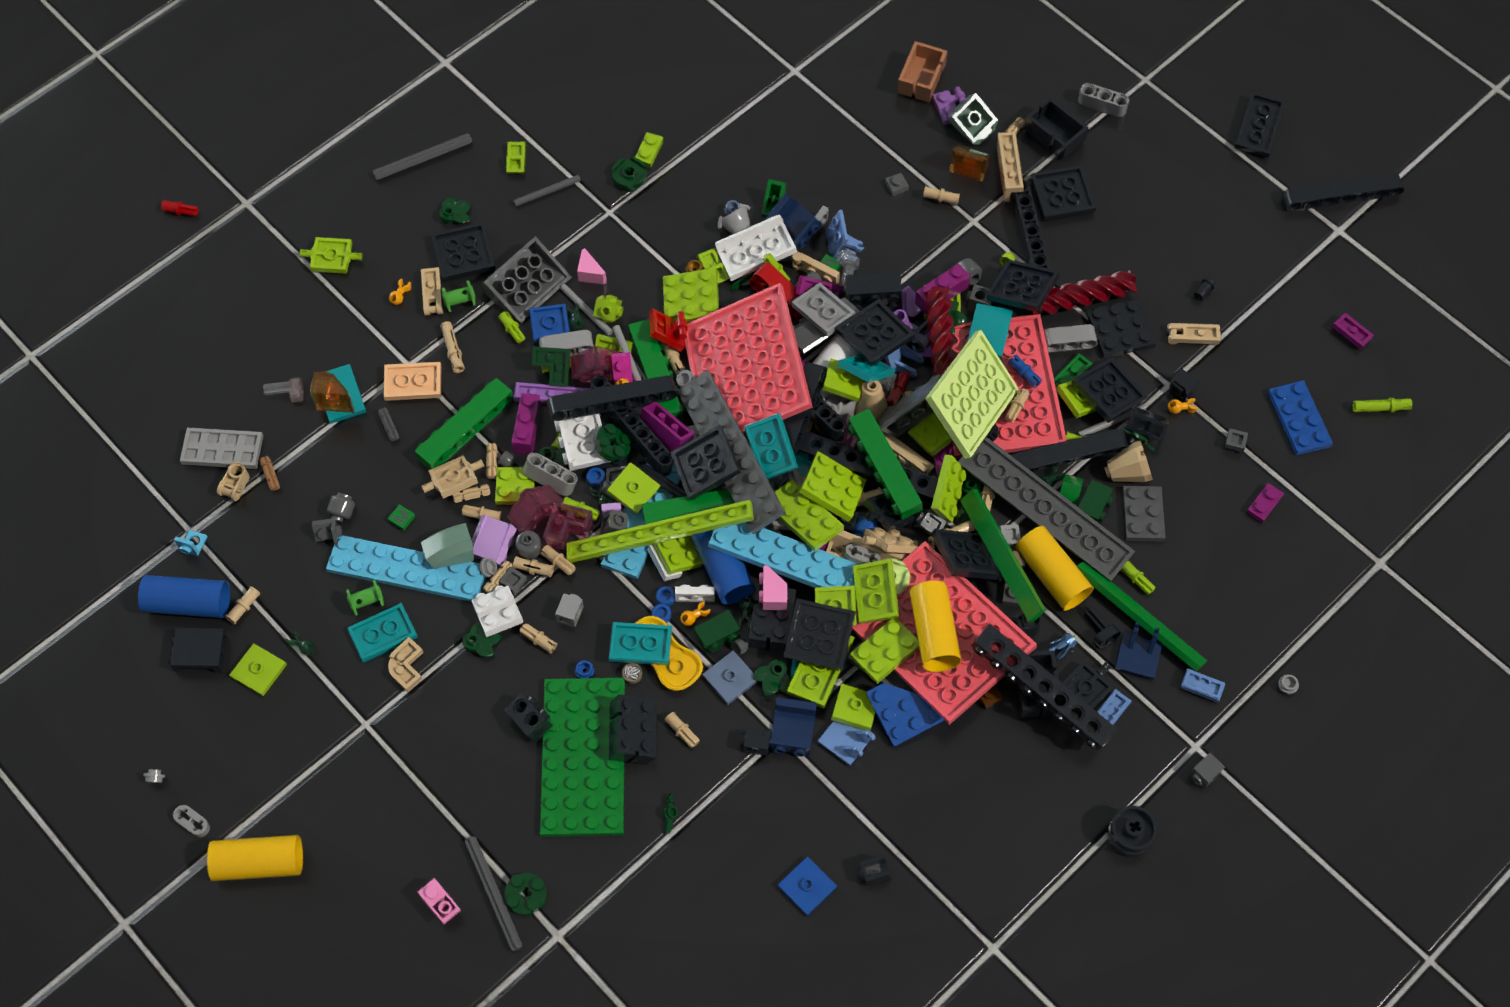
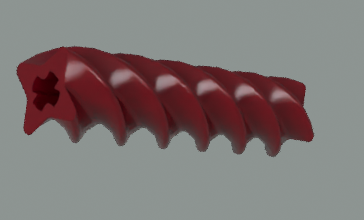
[1027,270,1137,316]
[925,286,957,377]

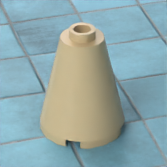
[854,381,888,424]

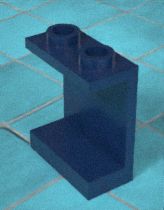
[764,193,822,251]
[769,697,817,757]

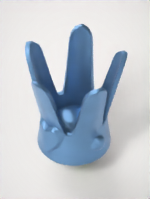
[1048,633,1077,660]

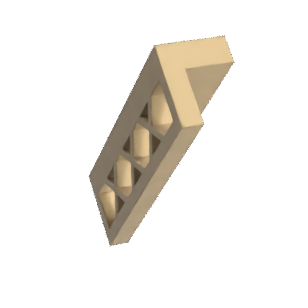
[997,132,1024,202]
[882,431,935,475]
[826,531,908,561]

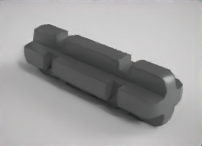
[378,408,399,442]

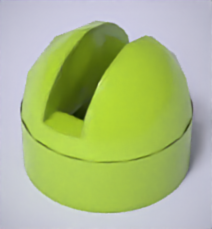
[1000,252,1015,266]

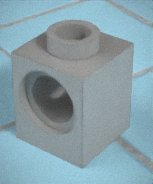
[999,524,1021,550]
[555,594,584,627]

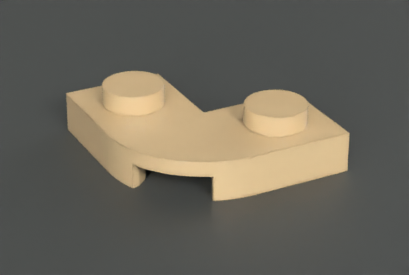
[388,637,423,692]

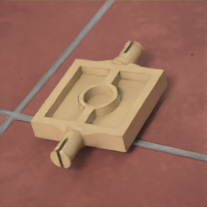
[421,456,484,498]
[862,527,918,554]

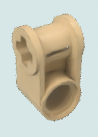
[217,462,250,501]

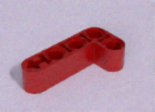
[749,262,804,322]

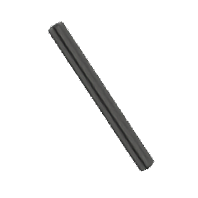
[373,133,472,180]
[465,836,522,951]

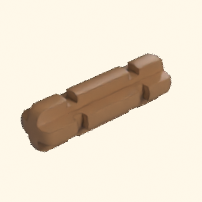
[260,456,280,491]

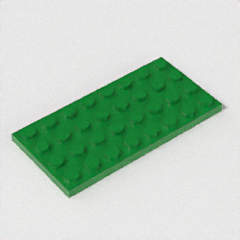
[540,678,625,837]

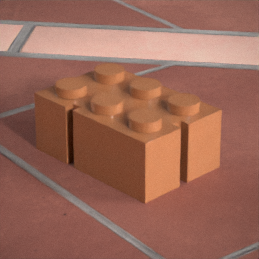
[897,41,947,103]

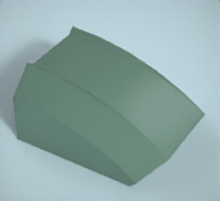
[947,93,998,145]
[421,523,474,569]

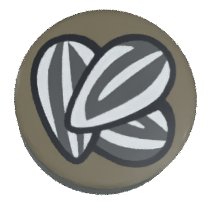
[622,663,642,684]

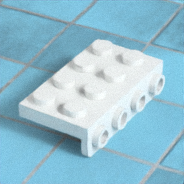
[715,215,797,281]
[554,414,611,471]

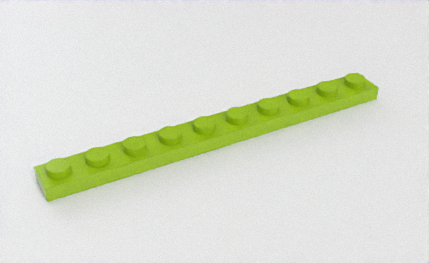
[566,500,754,563]

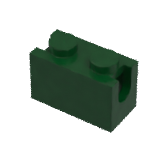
[1078,479,1114,523]
[694,610,740,654]

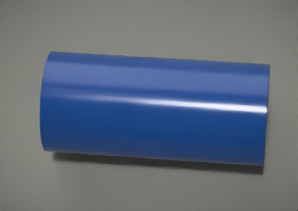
[689,530,755,604]
[138,575,230,618]

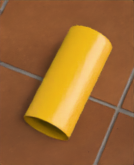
[1015,526,1094,611]
[910,581,962,672]
[207,835,303,881]

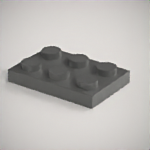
[1122,486,1166,542]

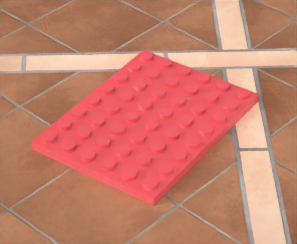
[684,283,813,436]
[951,314,1067,459]
[852,541,1037,725]

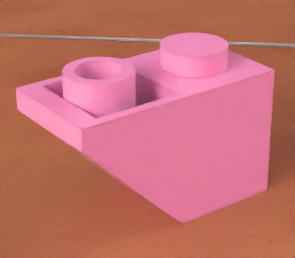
[759,565,787,610]
[418,878,461,924]

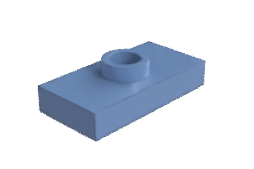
[1180,668,1225,703]
[1097,689,1131,725]

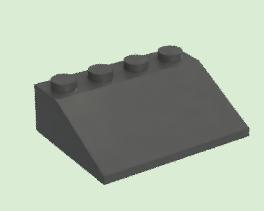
[479,236,572,323]

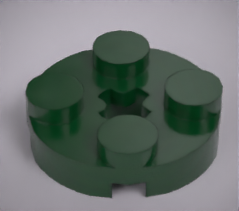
[612,157,647,192]
[593,424,631,462]
[505,873,547,916]

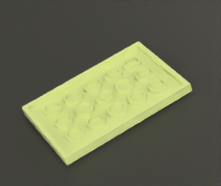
[925,330,1019,459]

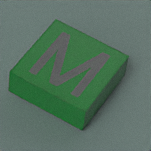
[820,254,842,271]
[388,504,415,531]

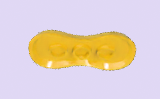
[635,616,703,690]

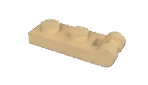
[792,252,840,285]
[421,267,443,316]
[1167,323,1221,345]

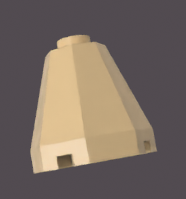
[1104,441,1153,482]

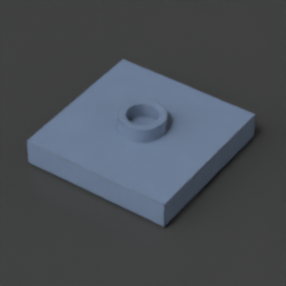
[703,651,759,705]

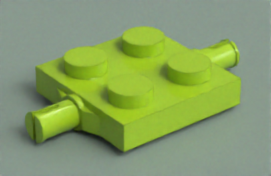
[300,237,362,274]

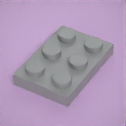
[792,283,856,337]

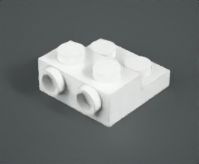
[472,586,524,637]

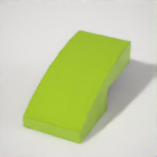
[506,142,526,173]
[697,248,730,284]

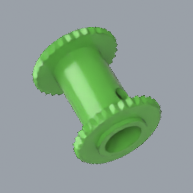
[442,281,476,312]
[346,580,384,616]

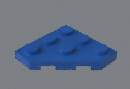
[865,683,944,747]

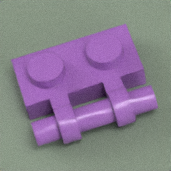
[932,87,966,125]

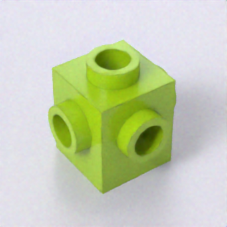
[593,295,623,323]

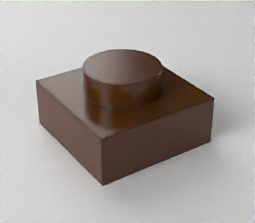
[979,685,1003,709]

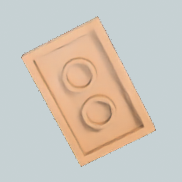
[384,362,441,401]

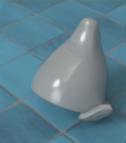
[718,204,751,234]
[826,393,856,420]

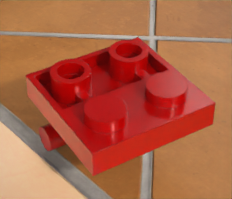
[649,308,688,352]

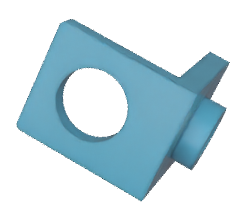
[174,530,208,556]

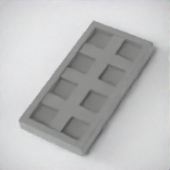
[180,428,263,469]

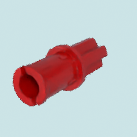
[161,200,198,216]
[886,371,911,405]

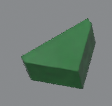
[761,179,786,216]
[1060,474,1084,505]

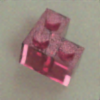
[571,346,622,382]
[507,485,564,533]
[543,502,594,550]

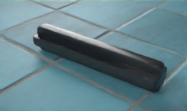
[639,464,687,498]

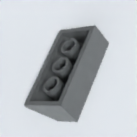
[793,297,860,354]
[879,374,942,438]

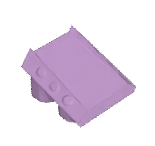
[472,514,516,567]

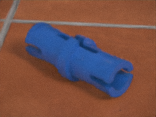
[1008,354,1042,388]

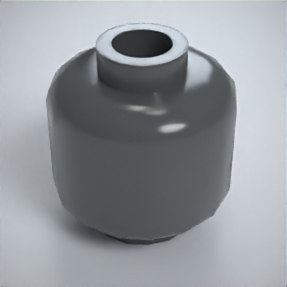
[958,258,982,285]
[327,493,355,522]
[516,531,542,559]

